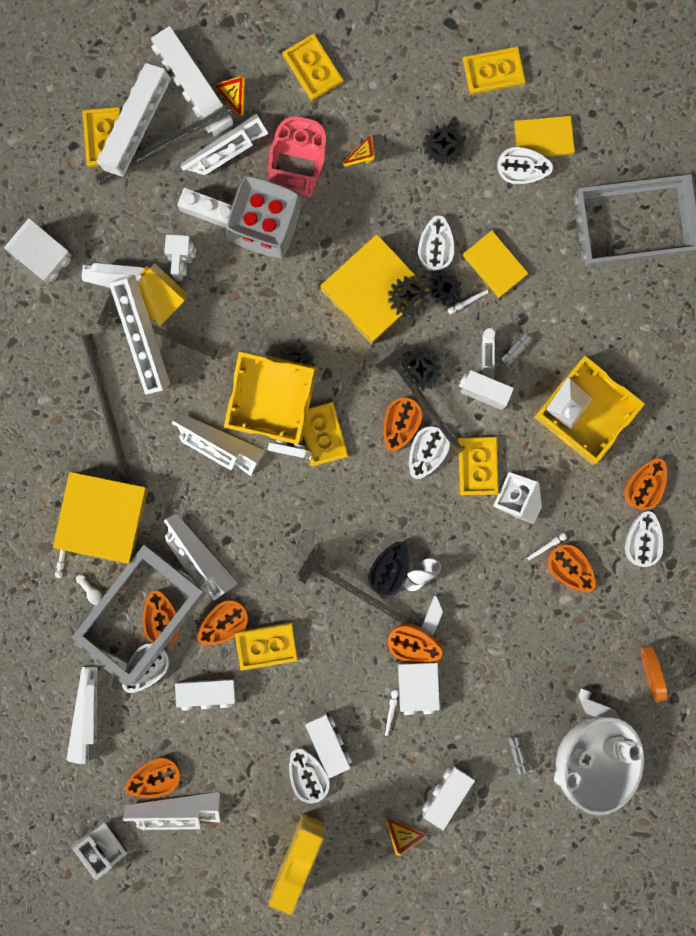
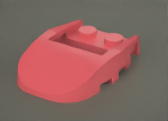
[268,116,326,199]

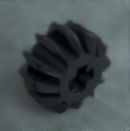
[430,273,462,306]

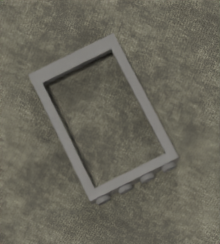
[573,174,696,267]
[72,545,207,687]

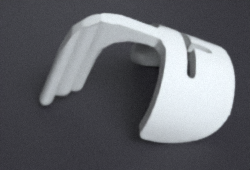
[391,558,441,591]

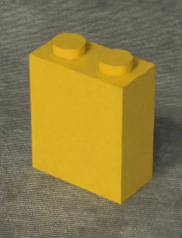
[137,263,188,326]

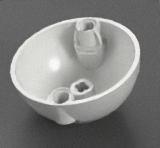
[554,717,644,815]

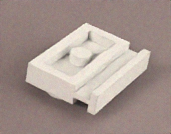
[268,440,313,459]

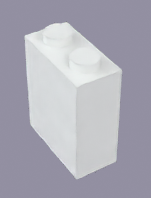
[459,370,514,410]
[398,662,439,715]

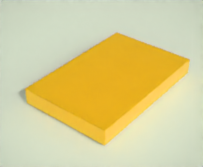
[282,33,344,101]
[463,46,526,95]
[82,107,121,167]
[514,116,575,157]
[462,230,528,298]
[303,402,349,467]
[458,437,499,495]
[235,622,298,671]

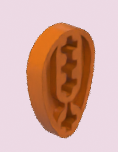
[383,398,422,452]
[624,458,667,510]
[547,545,596,592]
[143,590,181,645]
[197,600,248,645]
[388,623,444,663]
[641,645,667,703]
[125,757,181,798]

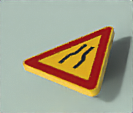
[214,76,245,116]
[343,135,376,166]
[386,818,426,856]

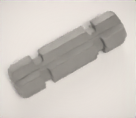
[501,334,533,366]
[509,736,528,775]

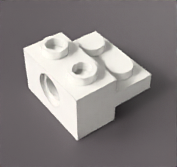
[164,235,196,281]
[71,822,127,880]

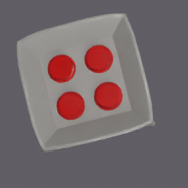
[226,176,302,259]

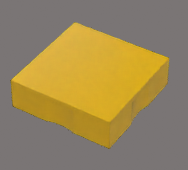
[320,234,429,345]
[224,350,318,445]
[534,356,645,465]
[53,472,148,564]
[268,814,324,915]

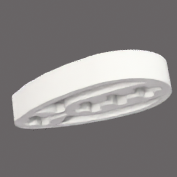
[497,147,553,184]
[417,216,454,272]
[409,427,450,479]
[625,511,663,567]
[122,643,170,693]
[289,748,330,803]

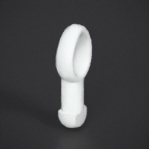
[76,574,103,605]

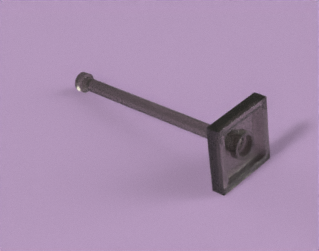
[97,291,218,360]
[374,342,466,455]
[296,544,412,624]

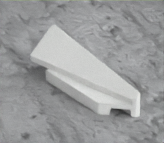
[180,113,268,175]
[82,263,173,288]
[172,413,265,476]
[164,514,237,601]
[67,667,98,764]
[123,792,220,830]

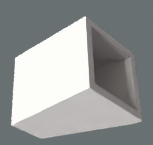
[4,218,72,284]

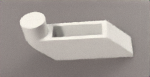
[482,328,495,380]
[421,596,443,650]
[578,688,619,719]

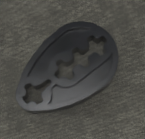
[368,542,409,596]

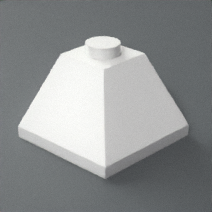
[546,378,592,430]
[493,472,542,524]

